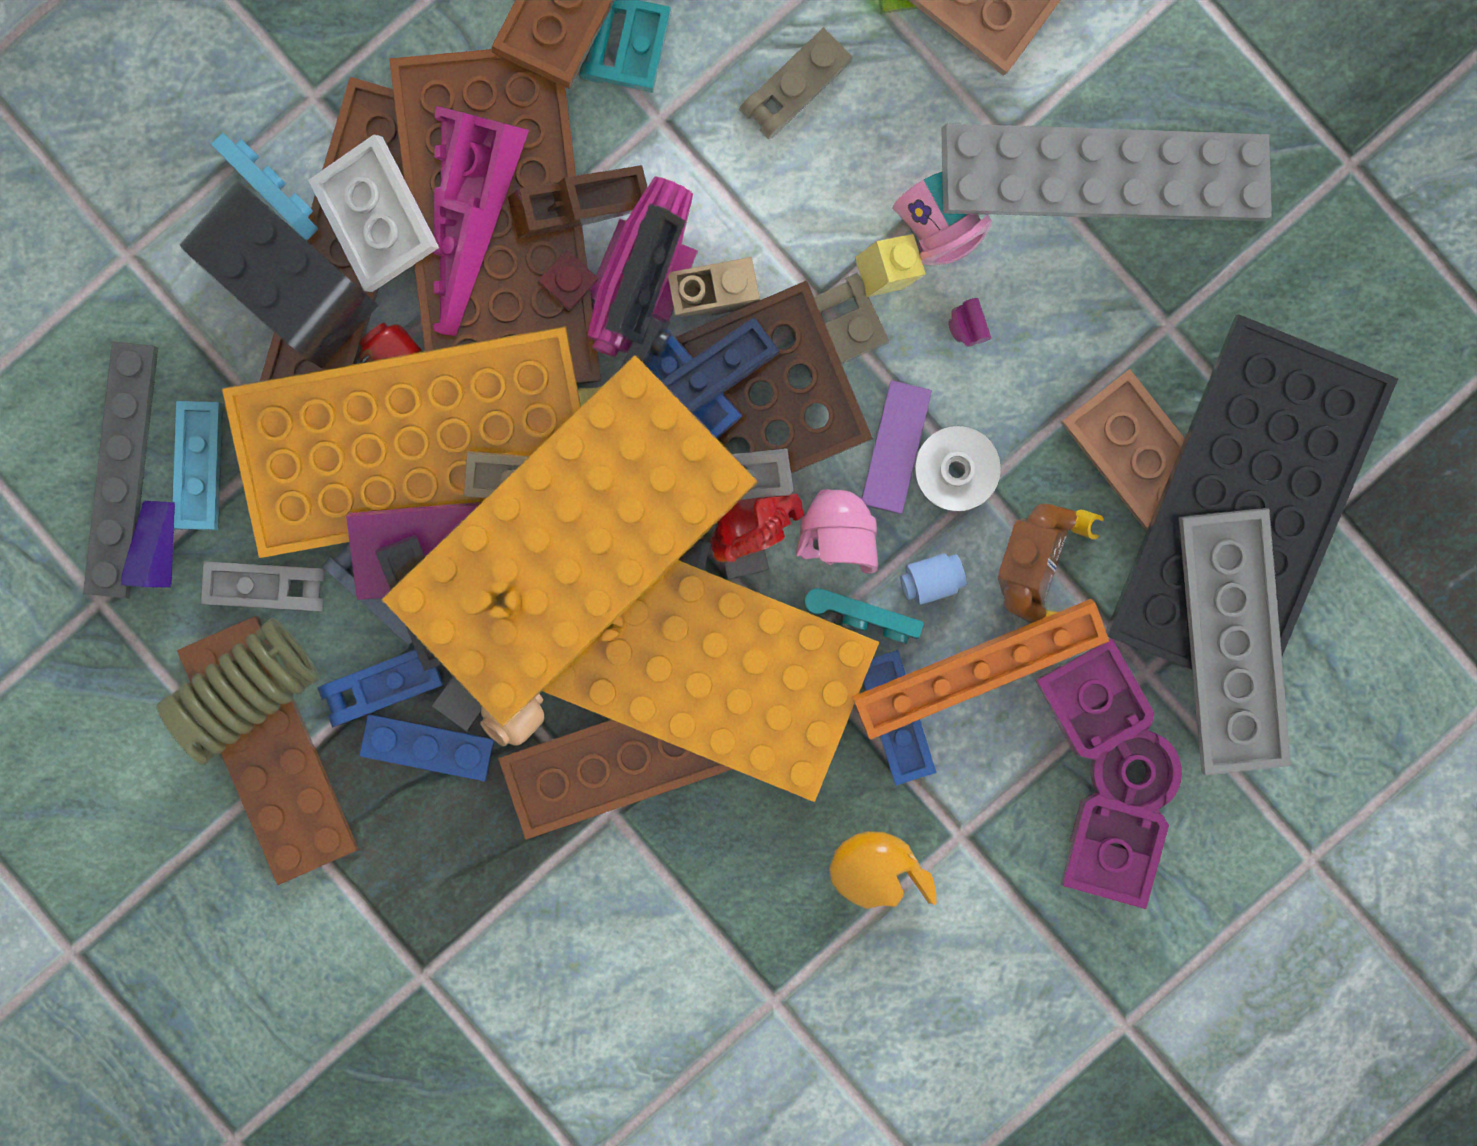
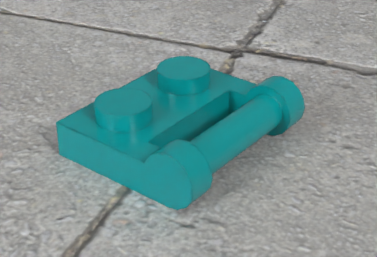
[579,0,671,93]

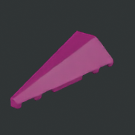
[434,106,529,336]

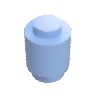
[900,553,967,606]

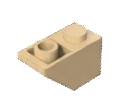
[668,257,760,316]

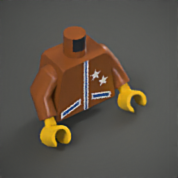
[998,503,1104,623]

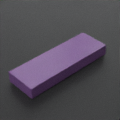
[862,380,932,514]

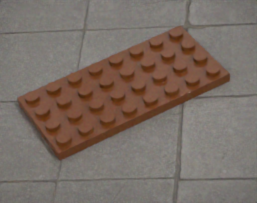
[389,49,601,384]

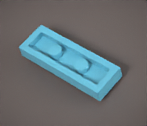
[211,133,318,241]
[173,401,223,531]

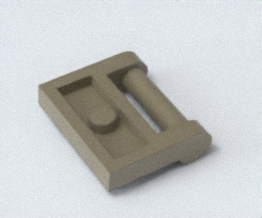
[788,273,889,377]

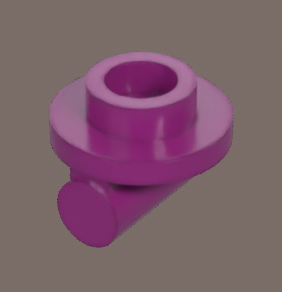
[948,298,992,347]

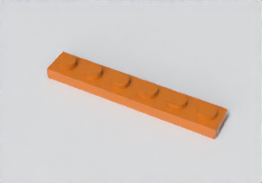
[852,599,1109,740]

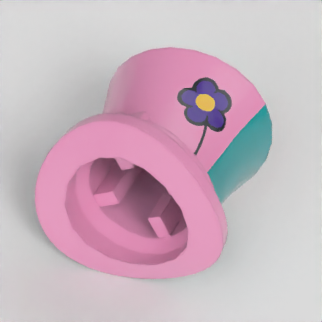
[892,171,992,265]

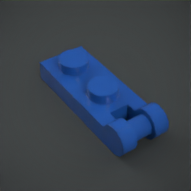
[317,650,444,728]

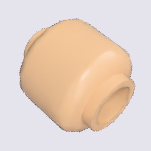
[481,694,544,746]

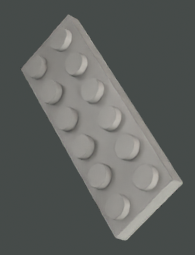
[1179,508,1291,776]

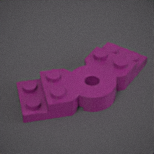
[1035,638,1182,909]

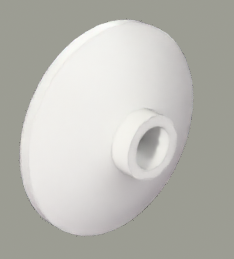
[915,426,1001,511]

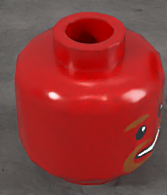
[359,322,422,363]

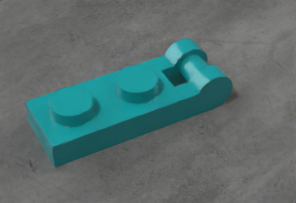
[804,588,924,644]

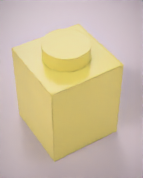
[855,234,926,297]

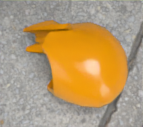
[829,831,937,909]

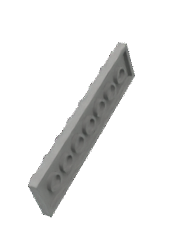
[941,123,1272,221]

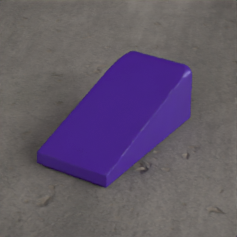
[121,500,175,588]

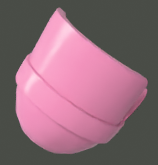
[796,489,878,574]

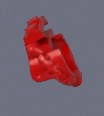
[711,494,805,562]

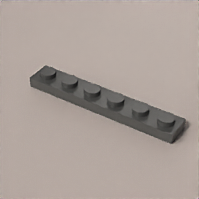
[83,341,158,599]

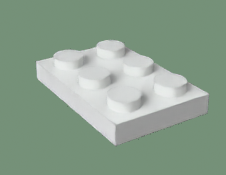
[308,134,439,292]

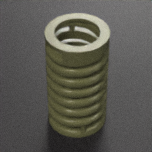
[157,618,320,765]

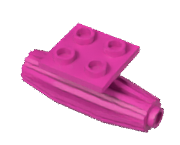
[587,177,698,358]

